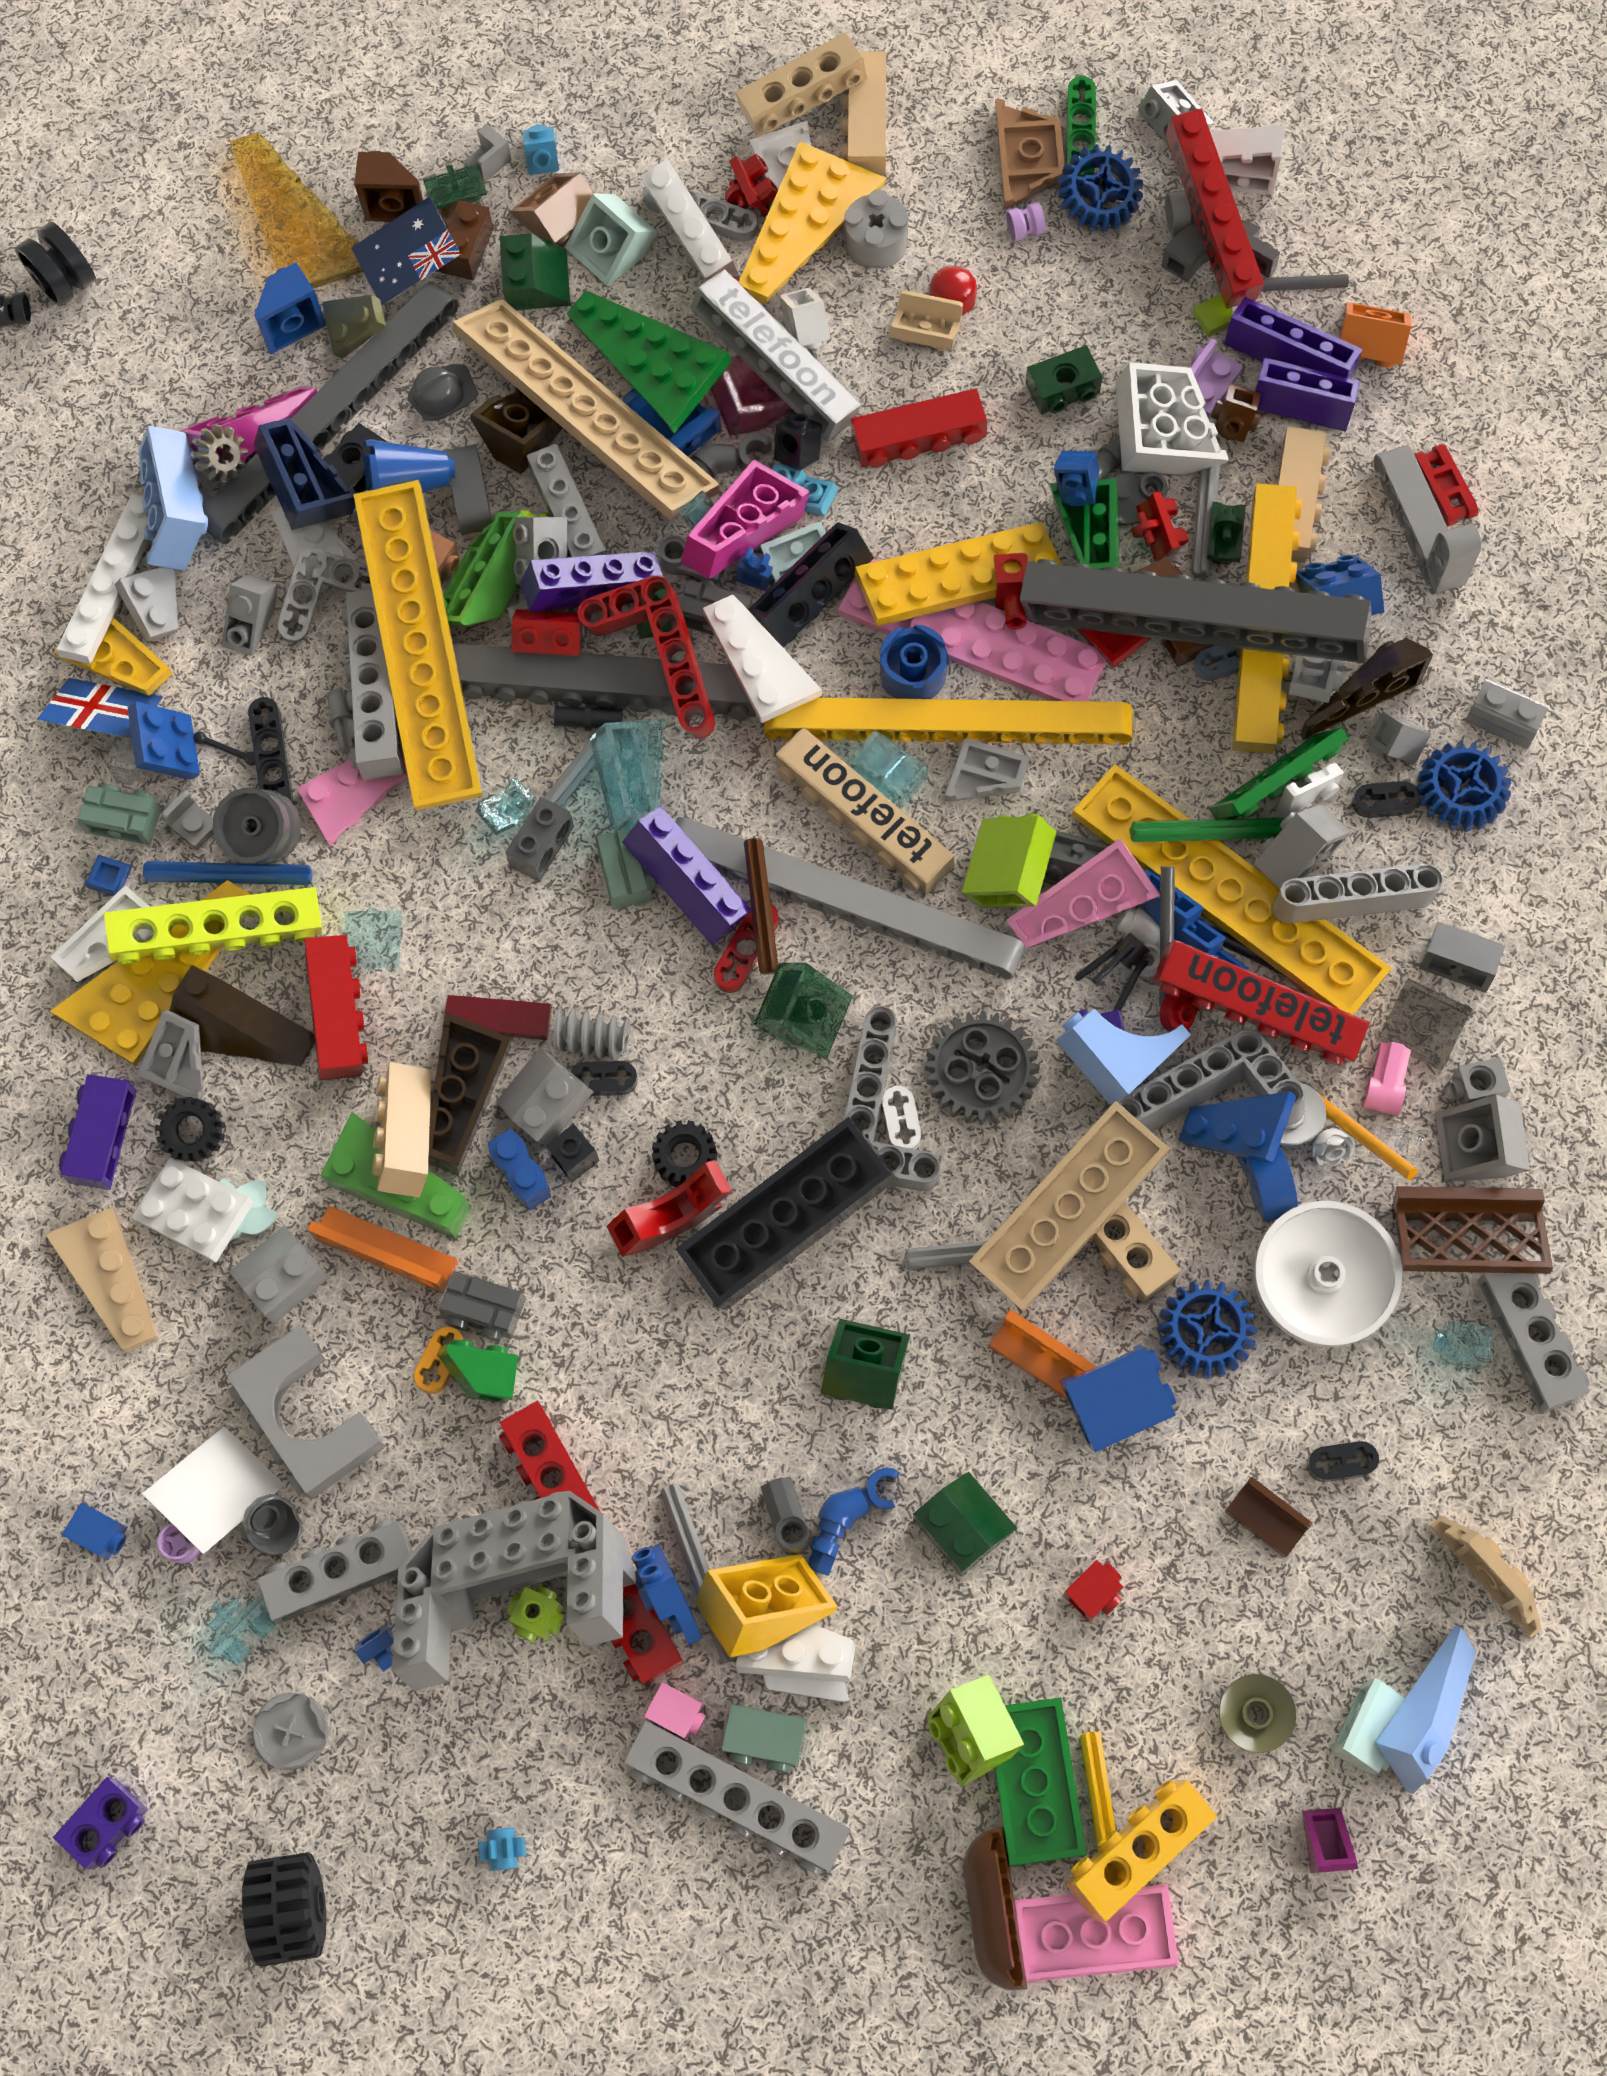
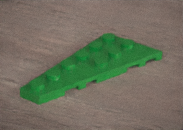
[567,290,732,433]

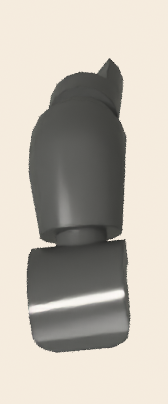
[691,433,772,478]

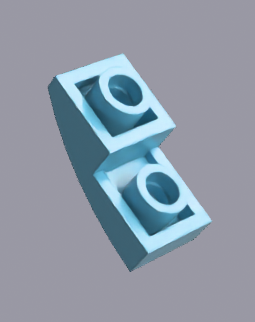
[772,463,838,516]

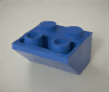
[1296,554,1385,616]

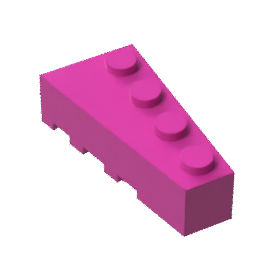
[681,460,810,579]

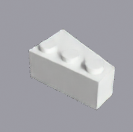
[1179,125,1286,195]

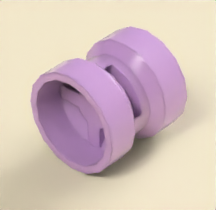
[1006,202,1046,242]
[157,1523,201,1564]

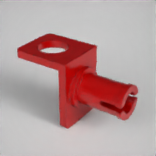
[994,553,1028,630]

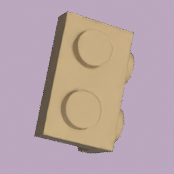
[889,290,963,351]

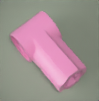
[1362,1042,1411,1117]

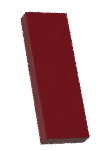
[445,995,552,1040]

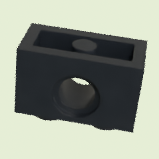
[323,422,388,493]

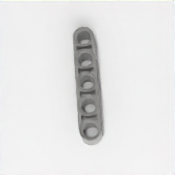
[1272,864,1444,923]

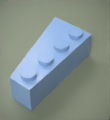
[138,426,208,570]

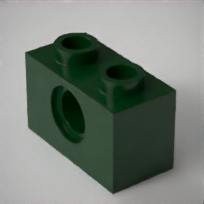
[1025,345,1102,414]

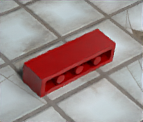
[851,388,988,467]
[305,935,368,1081]

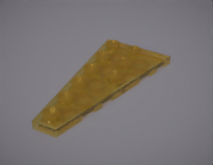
[229,132,363,289]

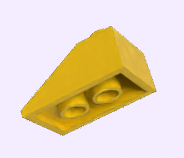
[695,1554,838,1658]

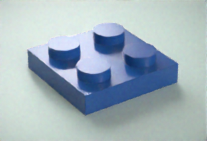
[127,701,200,780]

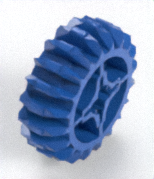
[1057,144,1144,233]
[1417,740,1512,832]
[1157,1279,1257,1379]

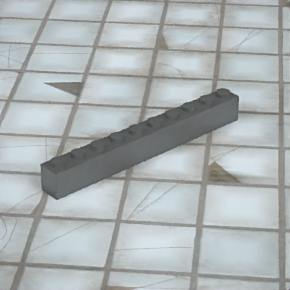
[453,643,757,720]

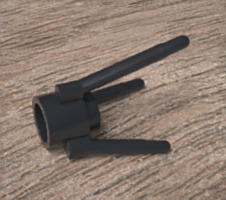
[1075,933,1150,1012]

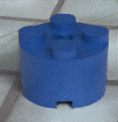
[880,625,948,699]

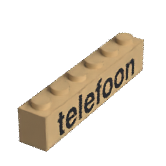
[775,727,954,895]

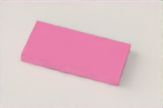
[1014,1884,1179,1982]

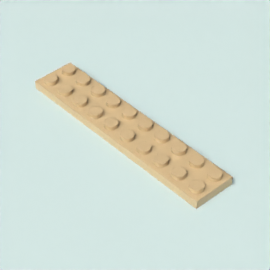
[452,299,720,520]

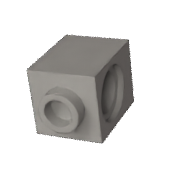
[1450,1057,1511,1105]

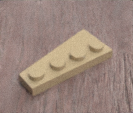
[45,1207,159,1352]

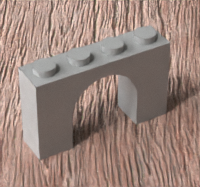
[227,1325,386,1499]

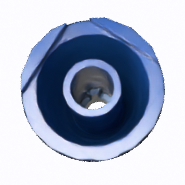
[363,440,455,493]

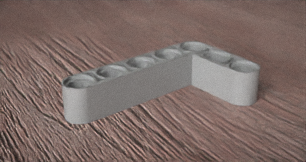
[1373,445,1481,595]
[844,1005,940,1191]
[1118,1029,1304,1132]

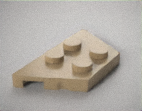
[1430,1516,1542,1639]

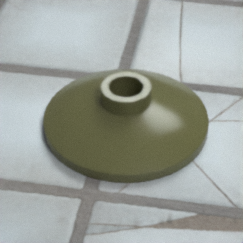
[1219,1674,1296,1753]

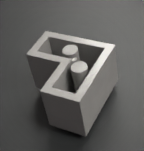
[1254,804,1351,889]

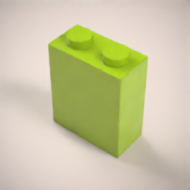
[962,813,1057,908]

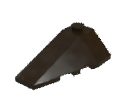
[1300,638,1433,740]

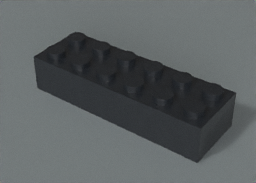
[676,1117,898,1310]

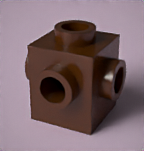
[1211,383,1261,443]

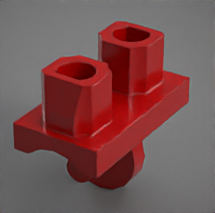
[725,153,778,217]
[1131,492,1189,561]

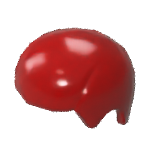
[929,266,977,316]

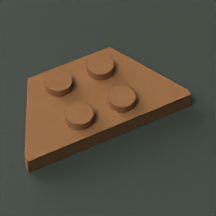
[995,99,1065,208]

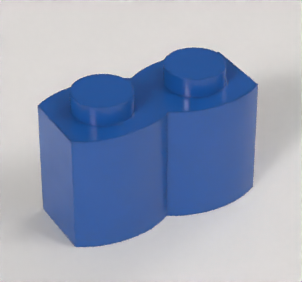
[488,1129,551,1210]

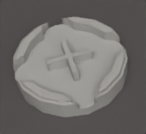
[252,1692,329,1771]

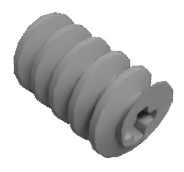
[553,1007,630,1061]

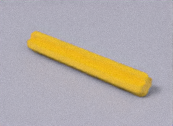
[1080,1731,1117,1884]

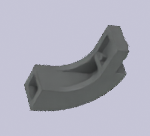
[1161,220,1280,283]

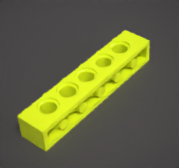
[104,887,322,964]

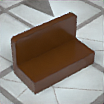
[1225,1477,1313,1558]

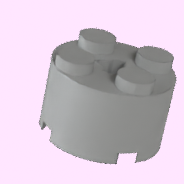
[845,190,908,269]

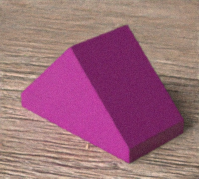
[1302,1808,1358,1874]

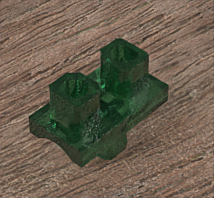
[423,164,487,210]

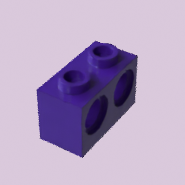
[52,1777,148,1870]

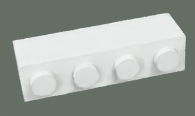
[641,159,739,282]

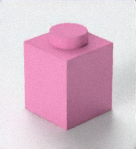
[644,1682,707,1741]

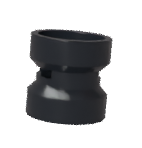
[0,292,31,327]

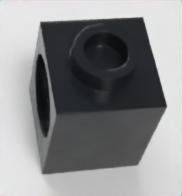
[774,413,822,471]
[545,1124,600,1182]

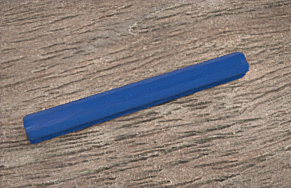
[143,861,313,885]

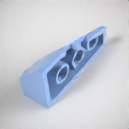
[1375,1625,1476,1794]

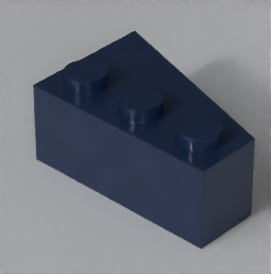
[254,417,357,530]

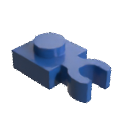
[735,547,773,591]

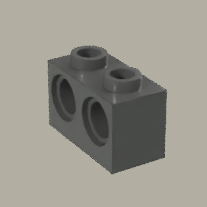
[505,796,574,882]

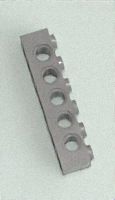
[341,589,404,780]
[624,1720,851,1876]

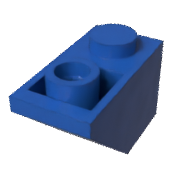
[1054,451,1099,506]

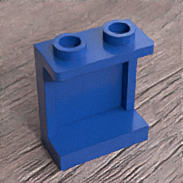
[622,390,722,457]
[1059,1344,1177,1452]

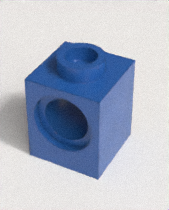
[62,1502,128,1560]

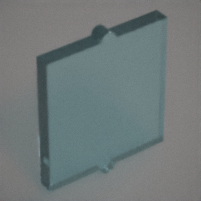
[344,908,402,972]

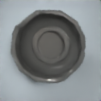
[242,1494,303,1556]

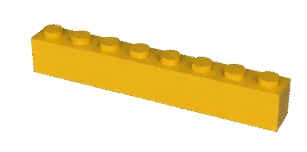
[1232,483,1302,754]

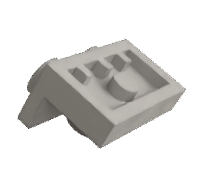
[1138,80,1214,146]
[1288,655,1345,703]

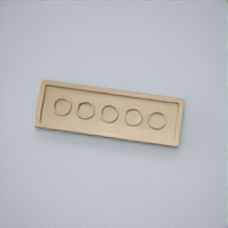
[969,1101,1171,1312]

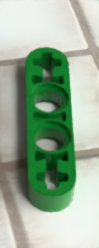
[1066,76,1096,177]

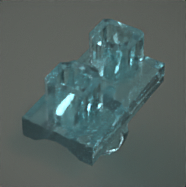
[208,1595,276,1666]

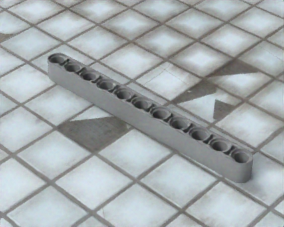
[675,817,1025,980]

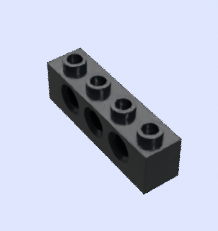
[748,522,874,648]

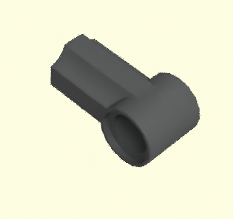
[760,1477,811,1555]

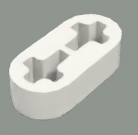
[882,1086,921,1149]

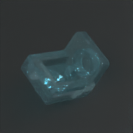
[475,777,535,835]

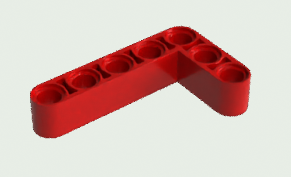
[577,575,715,739]

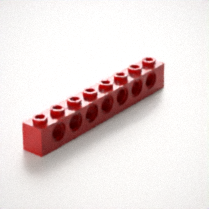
[498,1400,684,1687]

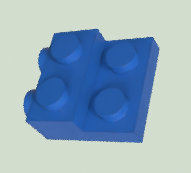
[632,1544,703,1645]

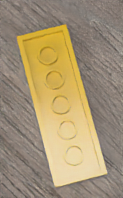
[855,522,1062,627]

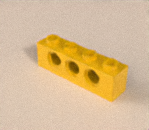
[1065,1779,1218,1922]

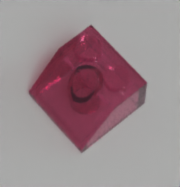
[710,356,793,436]

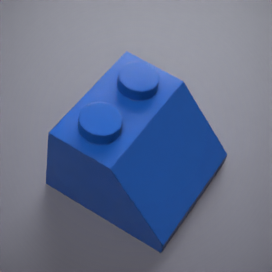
[254,262,327,355]

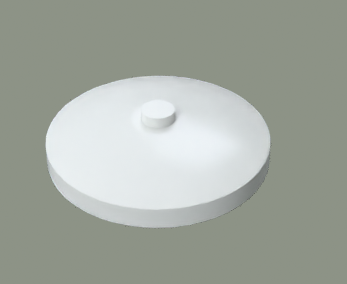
[1253,1201,1403,1347]

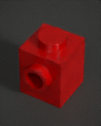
[1063,1560,1124,1623]

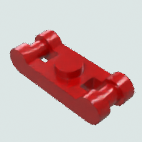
[1414,444,1479,527]

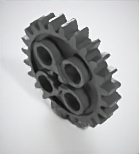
[925,1011,1040,1125]

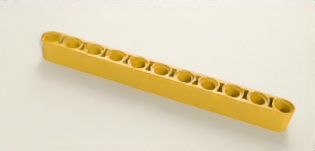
[763,698,1133,745]

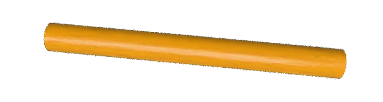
[1320,1094,1418,1180]

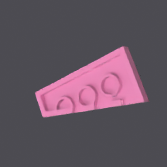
[297,748,408,846]
[1006,839,1160,949]

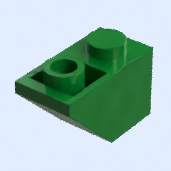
[438,1340,518,1403]

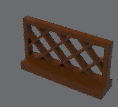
[1392,1186,1553,1274]

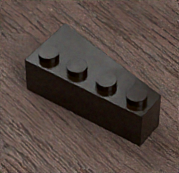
[428,1012,511,1175]

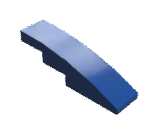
[1142,869,1249,970]

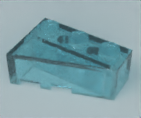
[590,719,666,833]

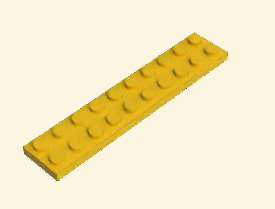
[353,480,483,811]
[1071,764,1392,1015]

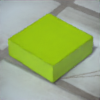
[1192,294,1234,337]

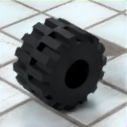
[242,1852,327,1967]

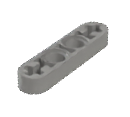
[643,186,758,242]

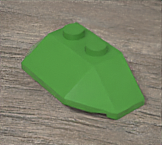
[443,512,524,626]

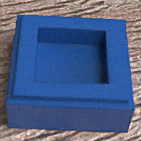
[85,855,132,896]

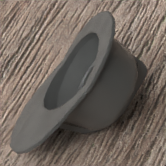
[408,364,479,421]

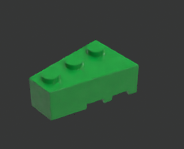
[1049,478,1120,570]

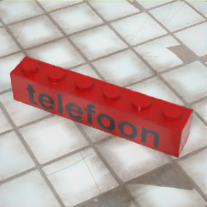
[1165,108,1264,309]
[1152,940,1370,1066]

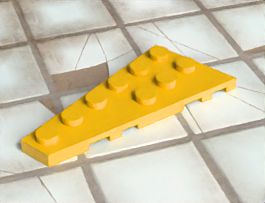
[739,141,887,304]
[50,880,251,1067]

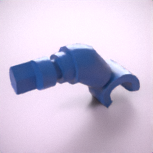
[808,1467,900,1576]

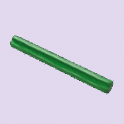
[1129,817,1286,842]

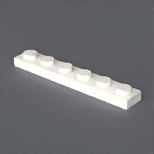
[57,494,149,664]

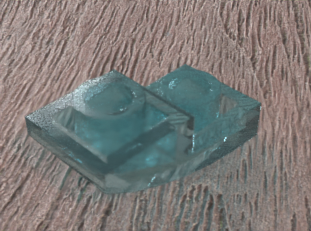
[678,490,714,531]

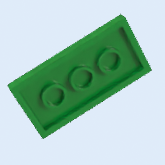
[1209,727,1349,819]
[994,1697,1087,1867]

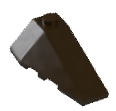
[470,378,599,474]
[169,965,315,1067]

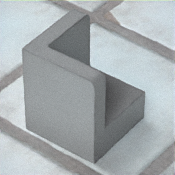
[464,124,512,183]
[1367,711,1431,764]

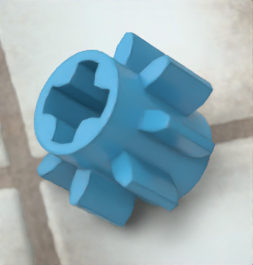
[478,1827,526,1871]

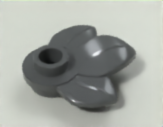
[1115,472,1168,525]

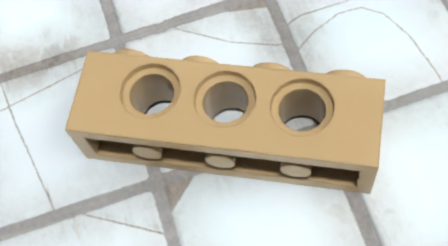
[735,32,867,138]
[1088,1202,1181,1304]

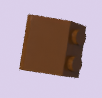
[354,151,423,222]
[435,200,494,281]

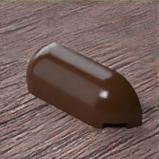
[963,1827,1028,1991]

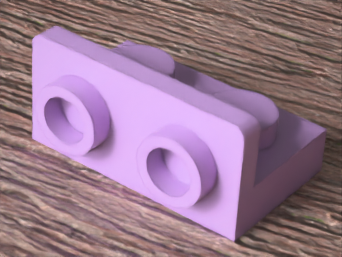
[1191,338,1243,419]

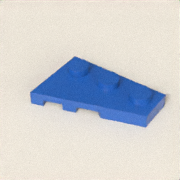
[1178,1091,1297,1164]

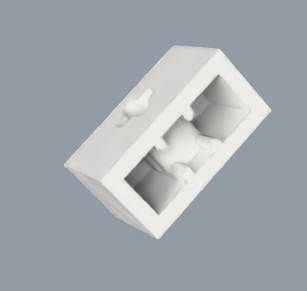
[779,287,831,349]

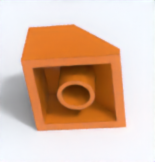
[1339,302,1411,368]

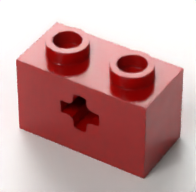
[511,609,583,656]

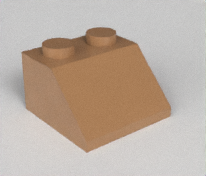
[510,172,594,245]

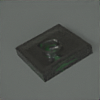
[1377,978,1472,1071]

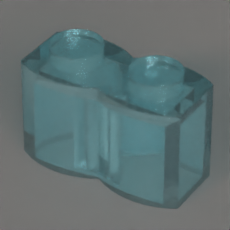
[849,731,928,808]

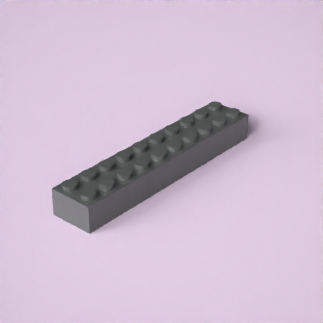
[1020,559,1372,664]

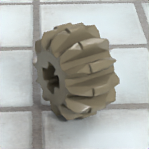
[190,424,249,482]

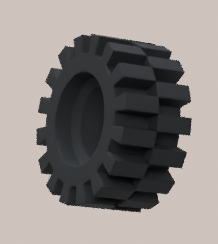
[155,1097,226,1162]
[652,1120,717,1187]

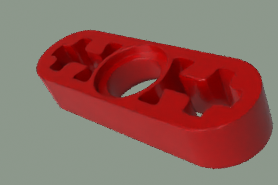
[714,904,779,993]

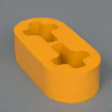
[414,1326,465,1394]

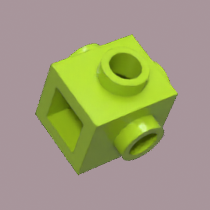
[507,1585,564,1643]

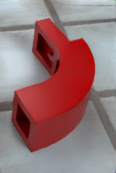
[606,1160,732,1257]

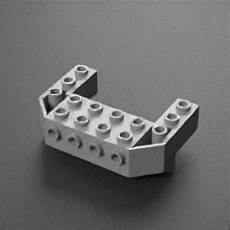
[392,1491,636,1691]

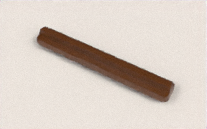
[744,838,779,975]

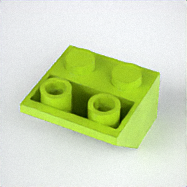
[927,1675,1024,1787]

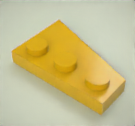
[54,617,173,696]

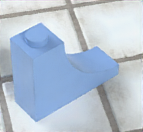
[1055,1009,1191,1106]

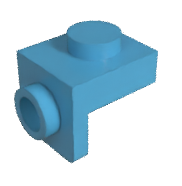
[523,125,559,175]

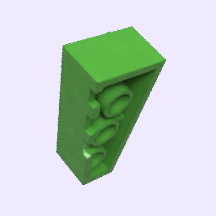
[320,1112,471,1239]

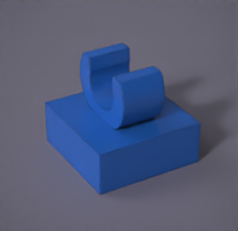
[355,1623,394,1672]

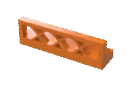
[307,1206,459,1294]
[989,1309,1097,1400]

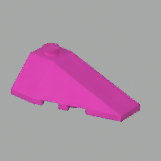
[179,386,317,461]

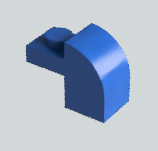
[1237,1147,1298,1222]

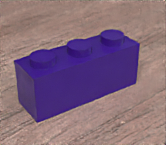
[1255,358,1360,432]
[59,1074,137,1190]

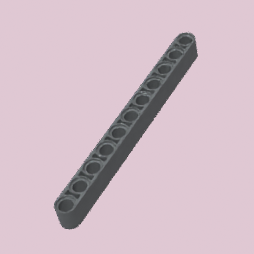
[203,282,459,544]

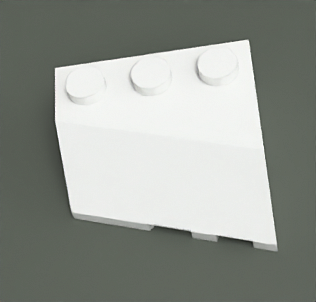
[1115,362,1229,475]

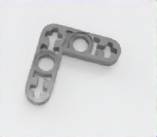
[278,548,371,643]

